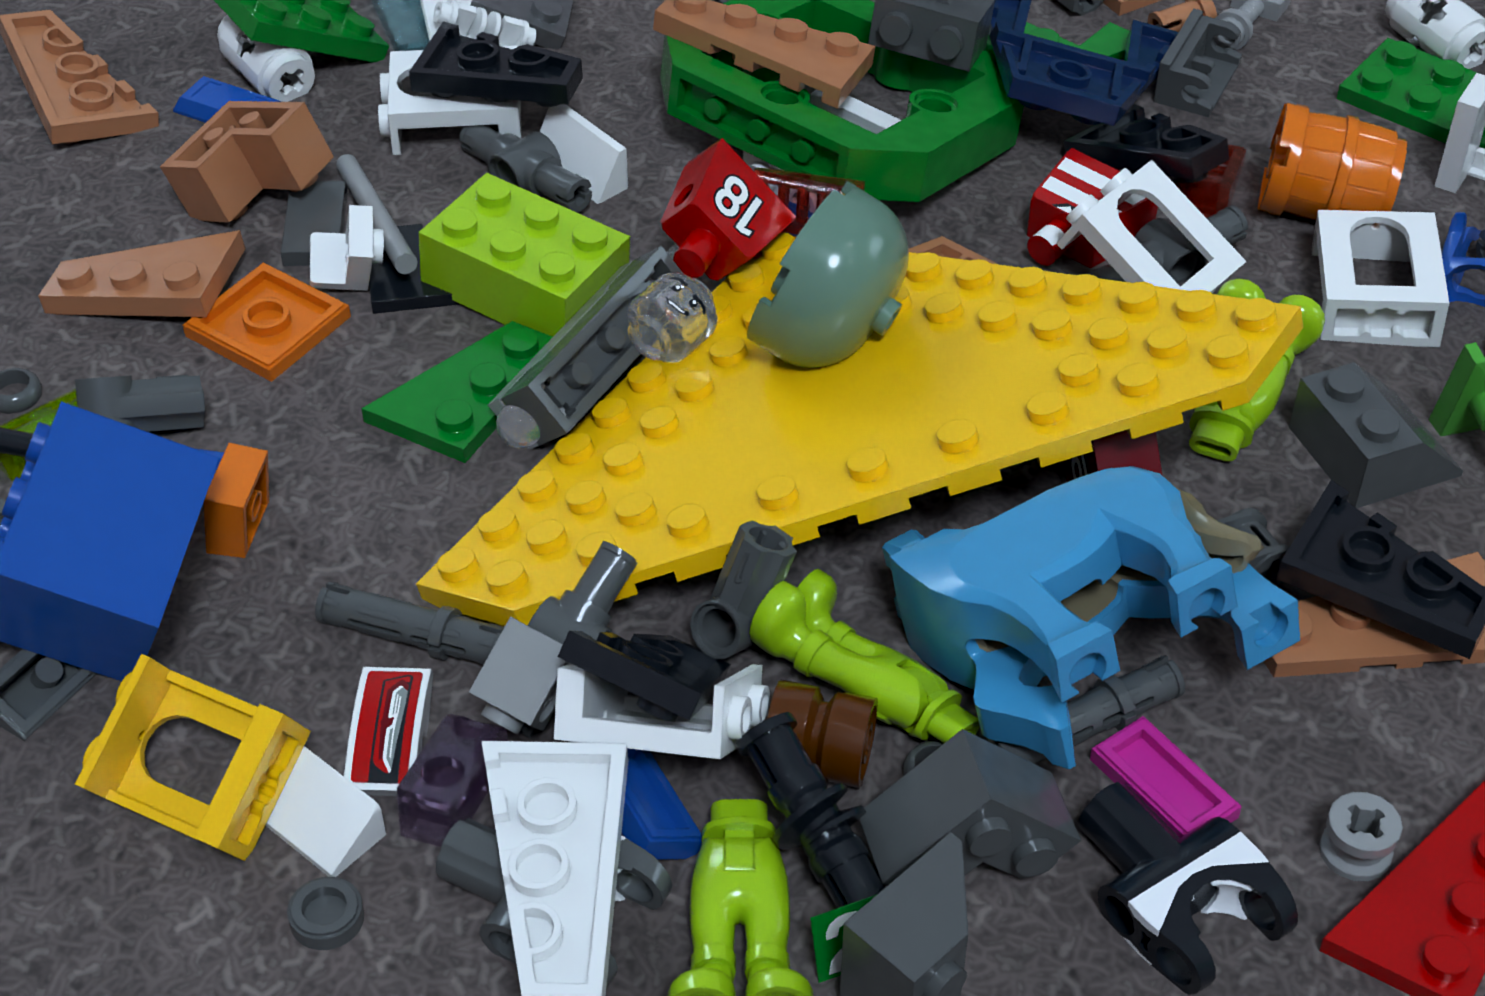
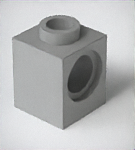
[469,616,569,735]

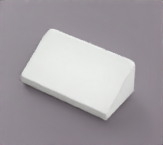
[539,104,628,204]
[265,746,386,877]

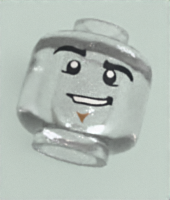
[627,272,718,363]

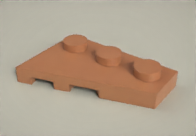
[38,230,246,317]

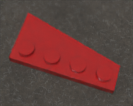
[1319,781,1485,996]

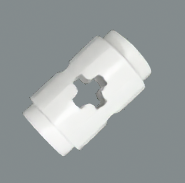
[1385,0,1485,69]
[217,15,315,102]

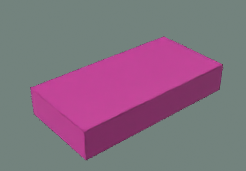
[1090,716,1242,837]

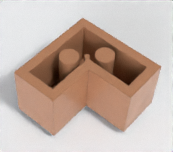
[160,101,334,223]

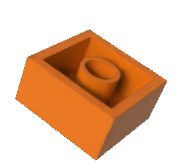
[203,443,269,558]

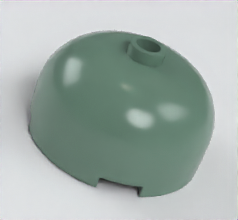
[747,181,909,368]

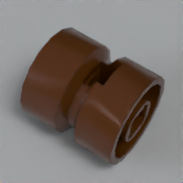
[767,679,878,788]

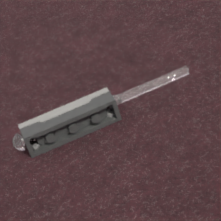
[488,166,764,450]

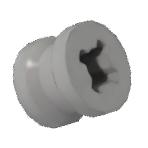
[1319,792,1403,881]

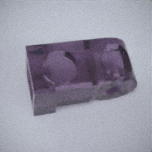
[397,713,508,847]

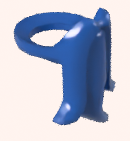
[1441,212,1485,307]

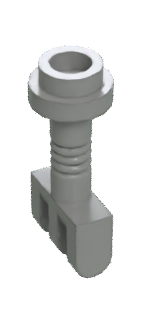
[1214,0,1291,50]

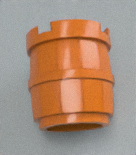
[1257,103,1407,224]

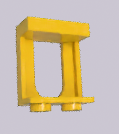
[75,654,311,861]

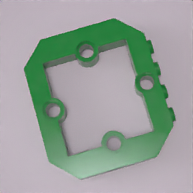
[660,0,1024,202]

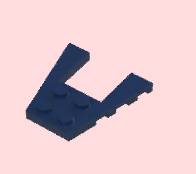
[989,0,1178,126]

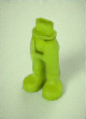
[1189,278,1325,461]
[749,569,980,744]
[667,799,813,996]

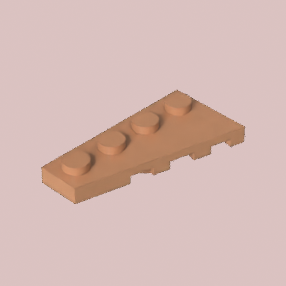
[653,0,875,109]
[0,10,159,145]
[1263,552,1485,677]

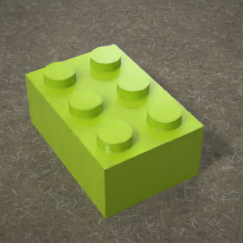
[419,172,630,336]

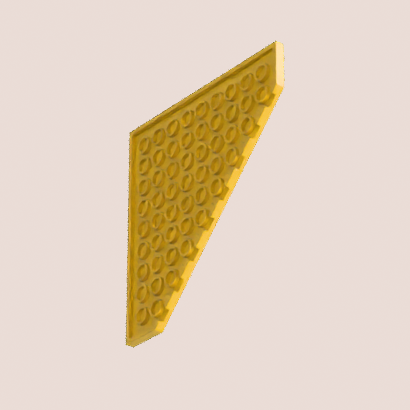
[416,233,1303,626]

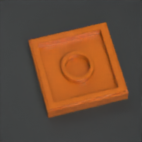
[182,262,351,382]

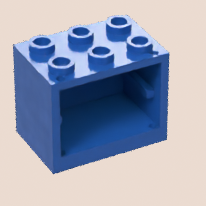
[0,401,219,681]

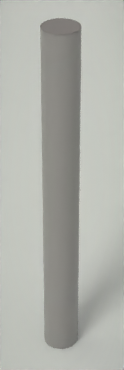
[336,154,418,274]

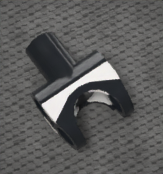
[1079,782,1298,995]

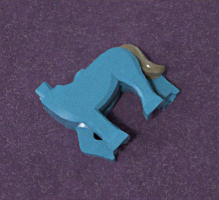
[882,466,1300,769]

